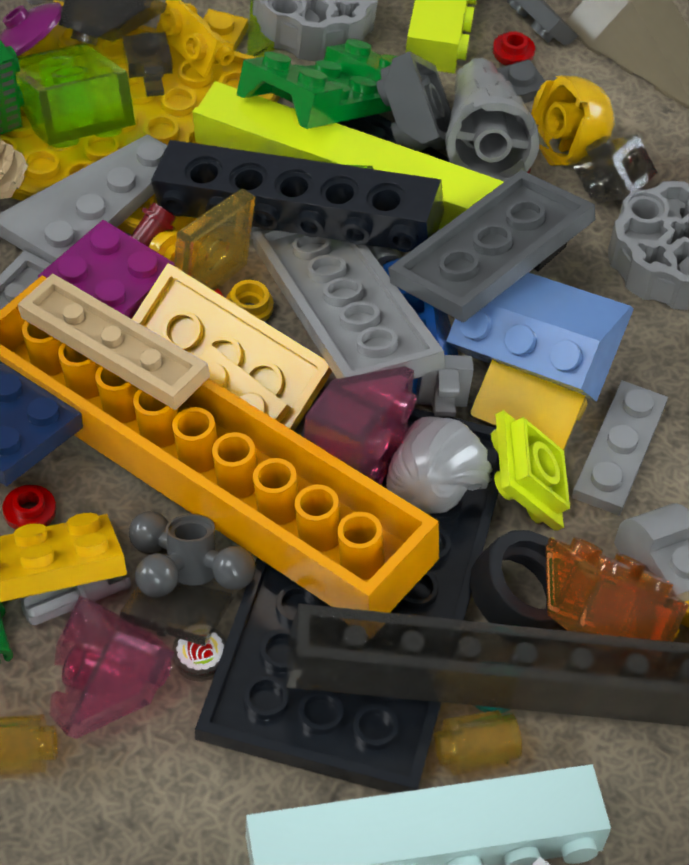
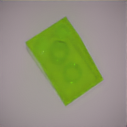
[16,43,136,148]

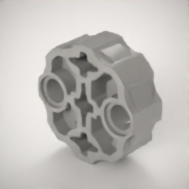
[252,0,378,61]
[608,181,689,310]

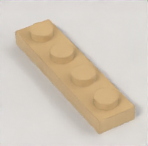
[18,273,210,410]

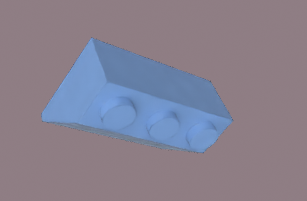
[446,272,634,401]

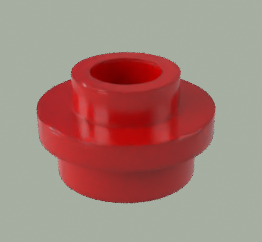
[492,31,535,66]
[2,485,56,530]

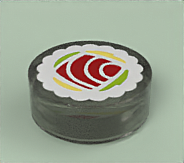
[172,625,226,682]

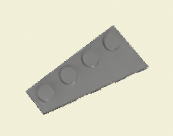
[0,134,167,264]

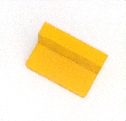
[470,360,587,450]

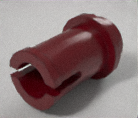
[131,202,177,247]

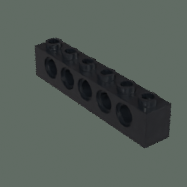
[151,140,444,252]

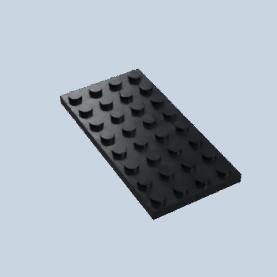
[195,386,500,793]

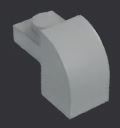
[614,503,689,607]

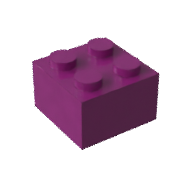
[38,220,177,319]

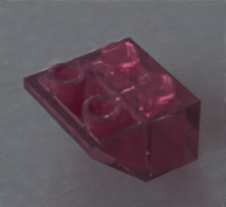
[304,366,417,485]

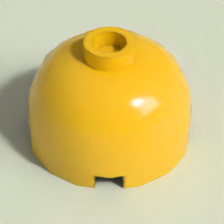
[531,76,615,166]

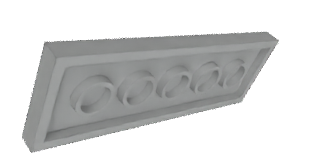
[252,230,445,396]

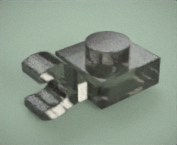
[122,32,173,97]

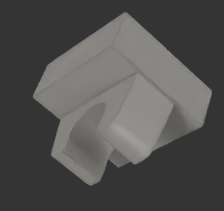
[416,355,474,417]

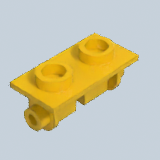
[156,0,235,78]

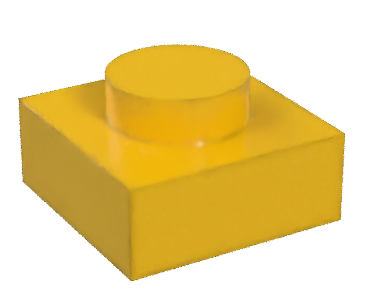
[203,9,249,51]

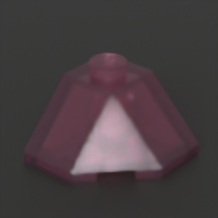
[49,596,175,739]

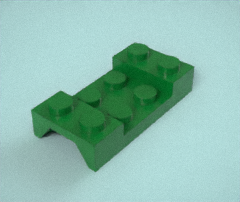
[236,39,397,129]

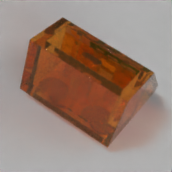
[546,537,689,665]

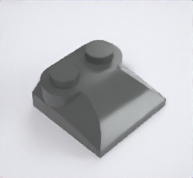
[377,51,451,152]

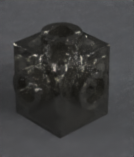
[573,134,658,205]

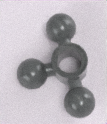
[129,511,256,598]

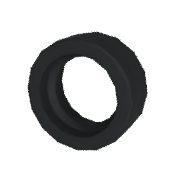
[470,530,578,639]

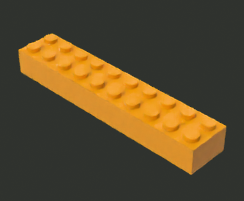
[0,275,439,633]

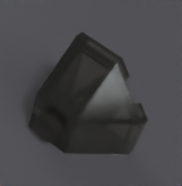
[58,0,167,46]

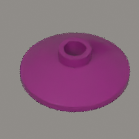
[0,2,64,57]

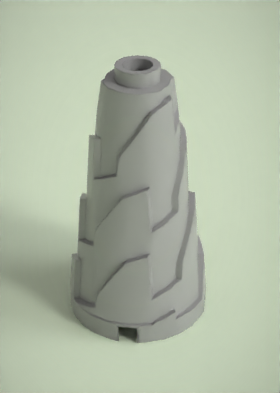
[445,58,540,182]

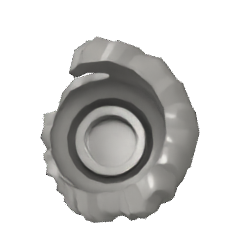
[386,417,493,515]

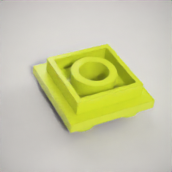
[491,410,570,531]

